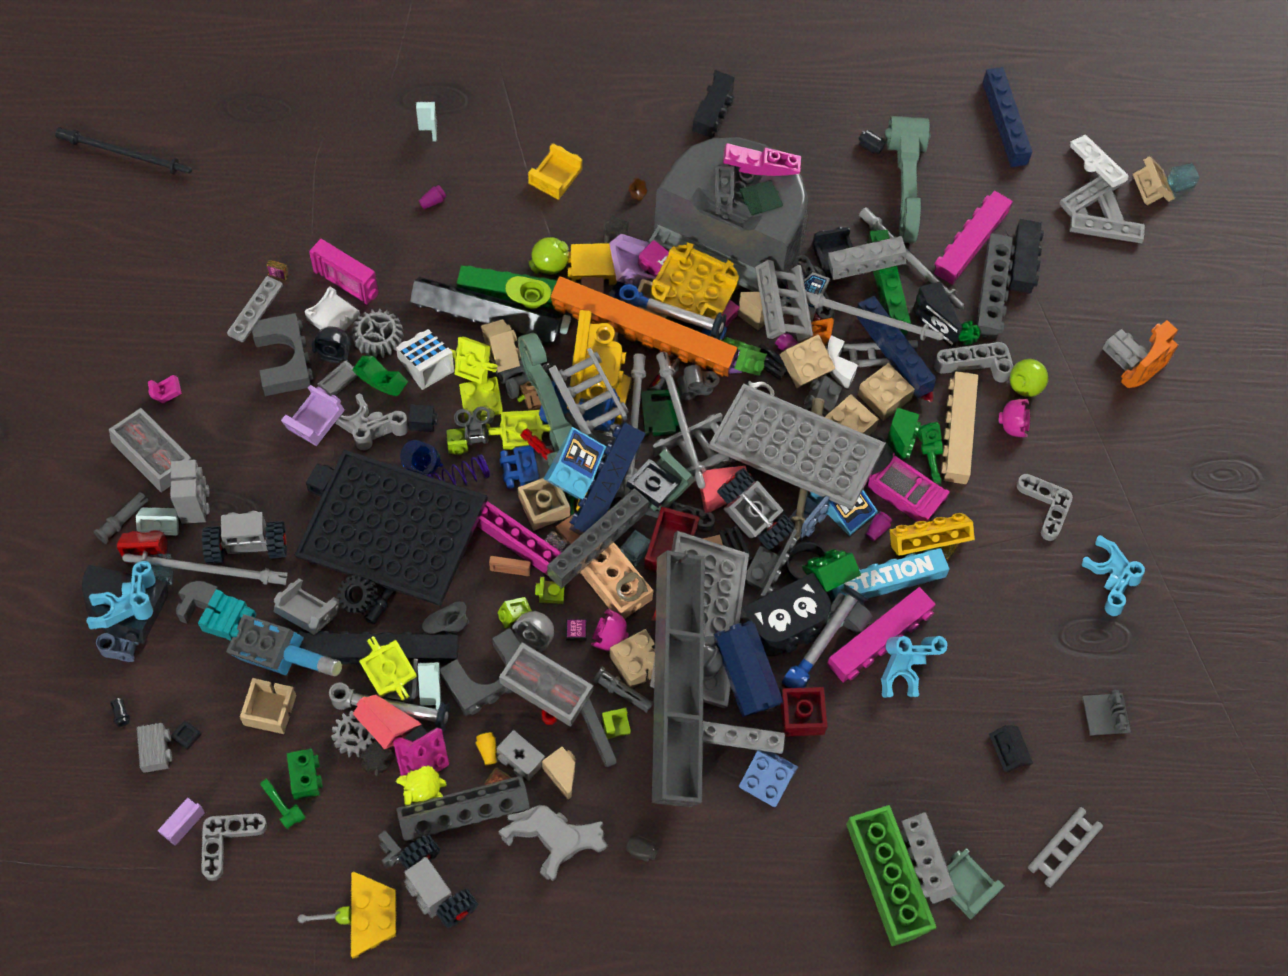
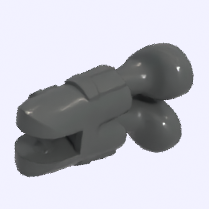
[496,355,553,399]

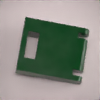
[641,389,681,437]

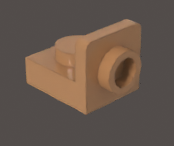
[520,381,541,411]

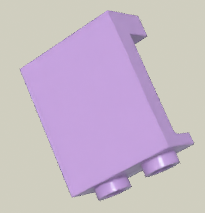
[609,234,656,287]
[281,385,344,446]

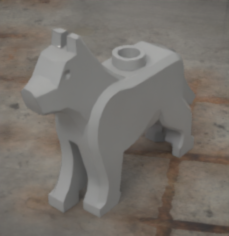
[499,805,608,881]

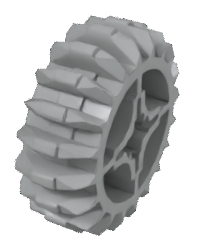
[352,308,403,358]

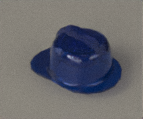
[400,440,443,475]

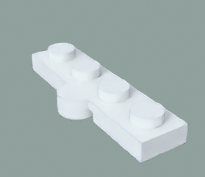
[1070,135,1128,187]

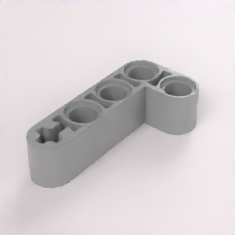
[934,342,1013,382]

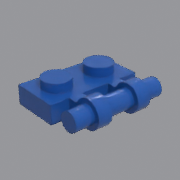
[499,445,539,489]

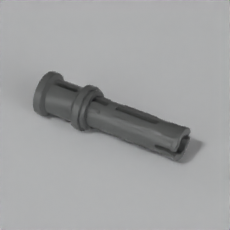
[94,492,149,544]
[593,667,654,713]

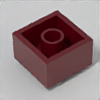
[781,687,828,736]

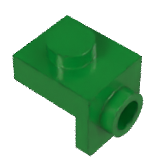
[917,422,942,445]

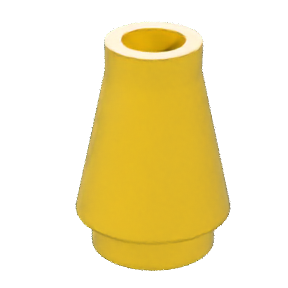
[475,733,497,765]

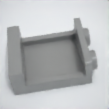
[273,579,340,635]

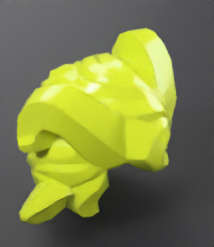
[396,766,446,805]

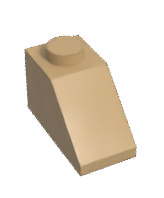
[542,747,576,799]

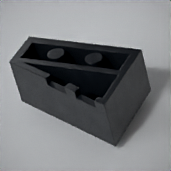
[692,70,735,138]

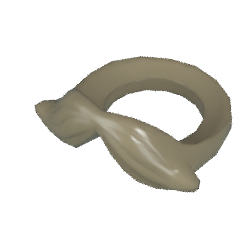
[616,571,648,602]

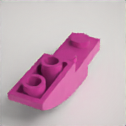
[723,143,801,176]

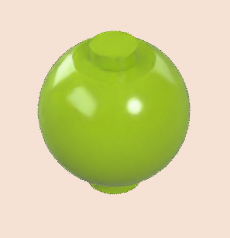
[529,237,569,275]
[1010,359,1048,397]

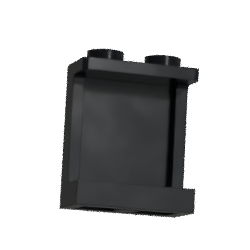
[812,227,853,278]

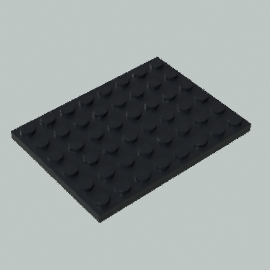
[294,450,488,606]

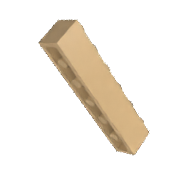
[941,371,978,484]

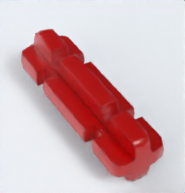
[520,428,553,460]

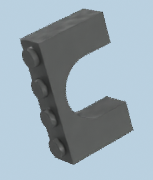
[252,313,313,396]
[440,628,521,716]

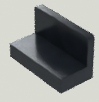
[989,725,1033,772]

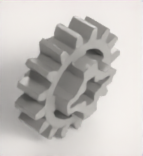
[331,711,377,757]

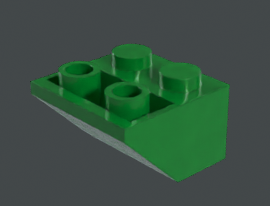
[886,408,921,461]
[802,549,861,592]

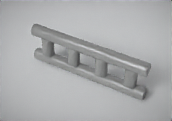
[842,340,918,367]
[1028,807,1103,888]

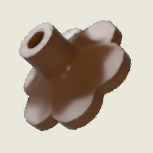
[629,178,647,201]

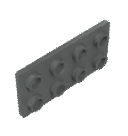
[745,529,798,601]

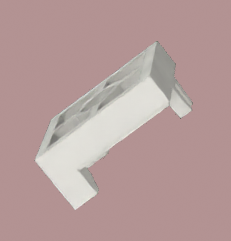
[305,286,360,331]

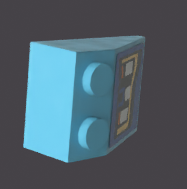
[544,427,606,499]
[809,490,878,536]

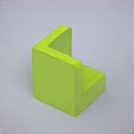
[602,708,631,739]

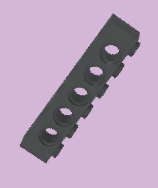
[976,233,1015,339]
[547,488,649,588]
[396,776,530,841]

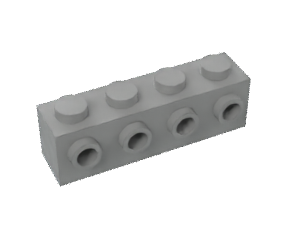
[828,236,906,280]
[901,812,957,904]

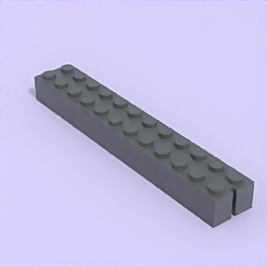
[652,550,705,807]

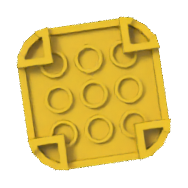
[650,242,739,319]

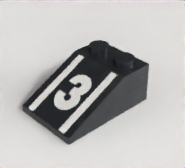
[913,281,962,348]

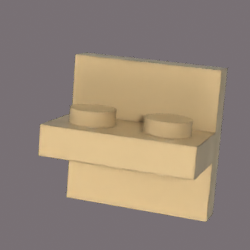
[1133,156,1175,205]

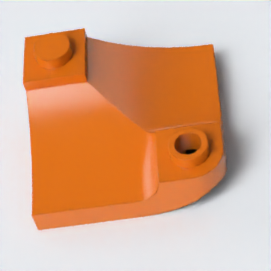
[1121,320,1178,388]

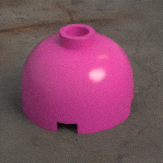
[999,399,1030,437]
[591,609,629,651]

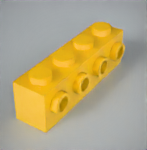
[890,513,975,555]

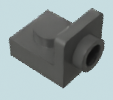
[378,831,402,869]

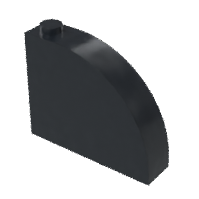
[82,565,168,643]

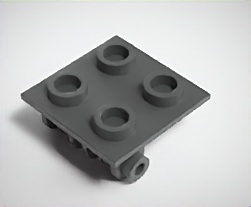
[1082,690,1131,736]

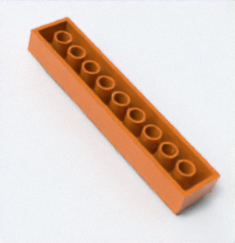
[551,276,737,377]

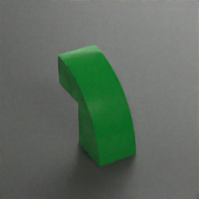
[352,356,408,396]

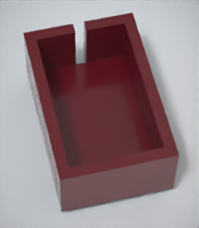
[644,507,700,572]

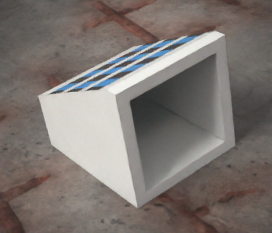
[396,329,454,390]

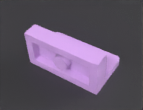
[158,798,205,846]

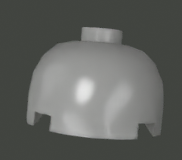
[512,611,554,652]

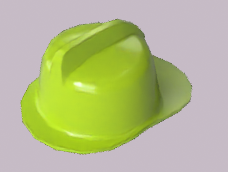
[506,276,551,309]

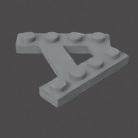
[1059,176,1145,243]

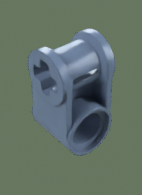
[96,633,139,662]

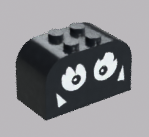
[739,573,831,656]

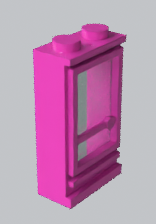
[309,239,378,305]
[867,453,950,522]

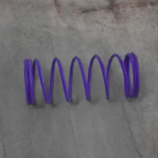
[427,454,490,486]

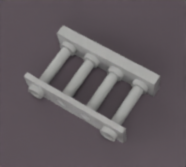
[755,260,813,342]
[549,348,629,438]
[652,413,737,481]

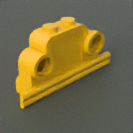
[567,310,626,409]

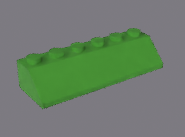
[846,805,937,946]

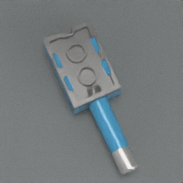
[226,614,342,676]

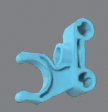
[1082,535,1145,616]
[87,561,156,629]
[881,636,947,698]

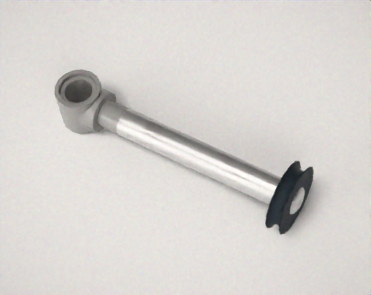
[329,683,450,733]

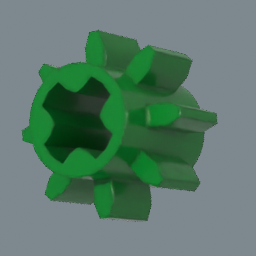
[958,321,980,345]

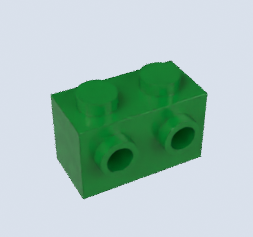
[287,749,323,800]

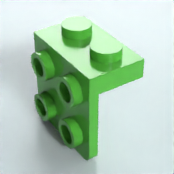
[719,337,767,376]

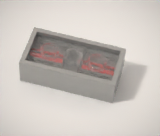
[109,408,191,492]
[499,643,593,726]

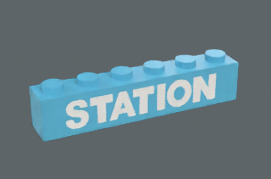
[828,548,949,603]

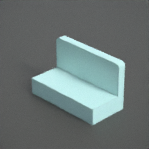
[416,102,437,141]
[136,507,179,535]
[418,662,441,710]

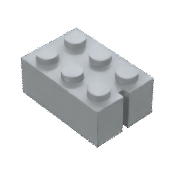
[171,460,209,524]

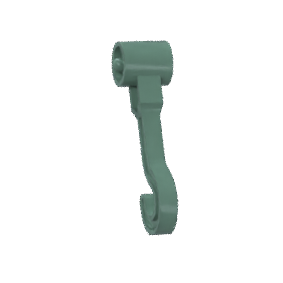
[885,116,931,243]
[518,332,597,477]

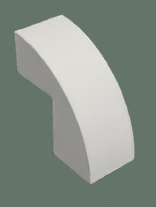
[827,336,858,389]

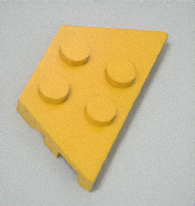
[351,872,396,958]

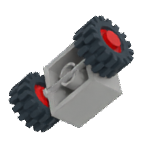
[717,468,795,550]
[202,511,287,564]
[398,835,479,928]

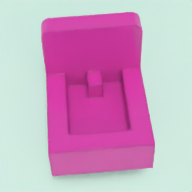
[148,375,182,403]

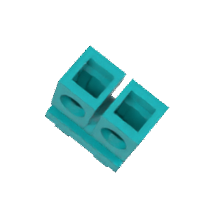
[198,589,256,641]

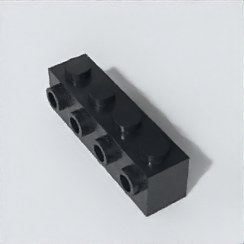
[1009,219,1044,293]

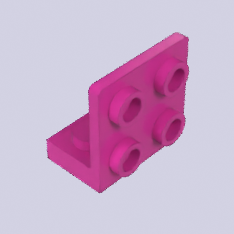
[393,728,449,776]

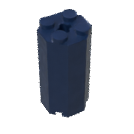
[714,621,783,717]

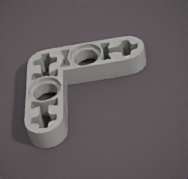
[1016,474,1073,541]
[202,814,267,881]

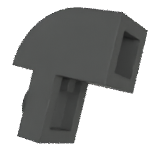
[176,581,218,624]
[830,593,873,635]

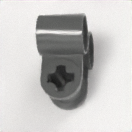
[677,365,720,400]
[454,407,495,446]

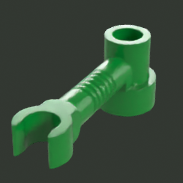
[921,440,943,487]
[260,778,306,829]

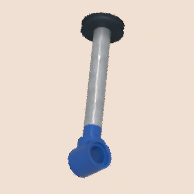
[619,284,727,340]
[782,584,868,688]

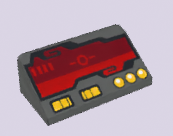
[647,358,680,391]

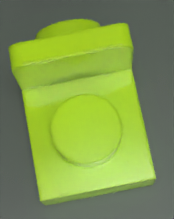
[447,428,468,455]
[535,577,565,604]
[498,597,532,628]

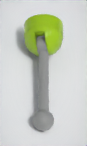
[298,906,351,924]

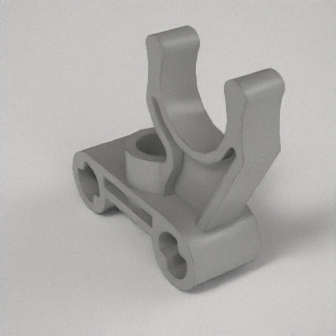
[335,394,409,450]

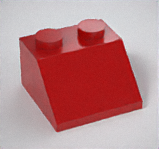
[117,530,167,564]

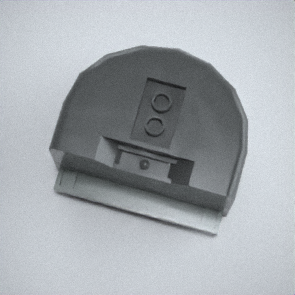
[649,137,809,292]

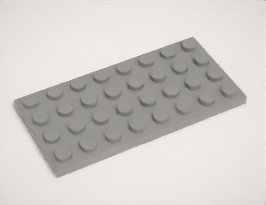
[709,384,885,510]
[650,531,749,708]

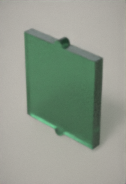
[740,180,783,216]

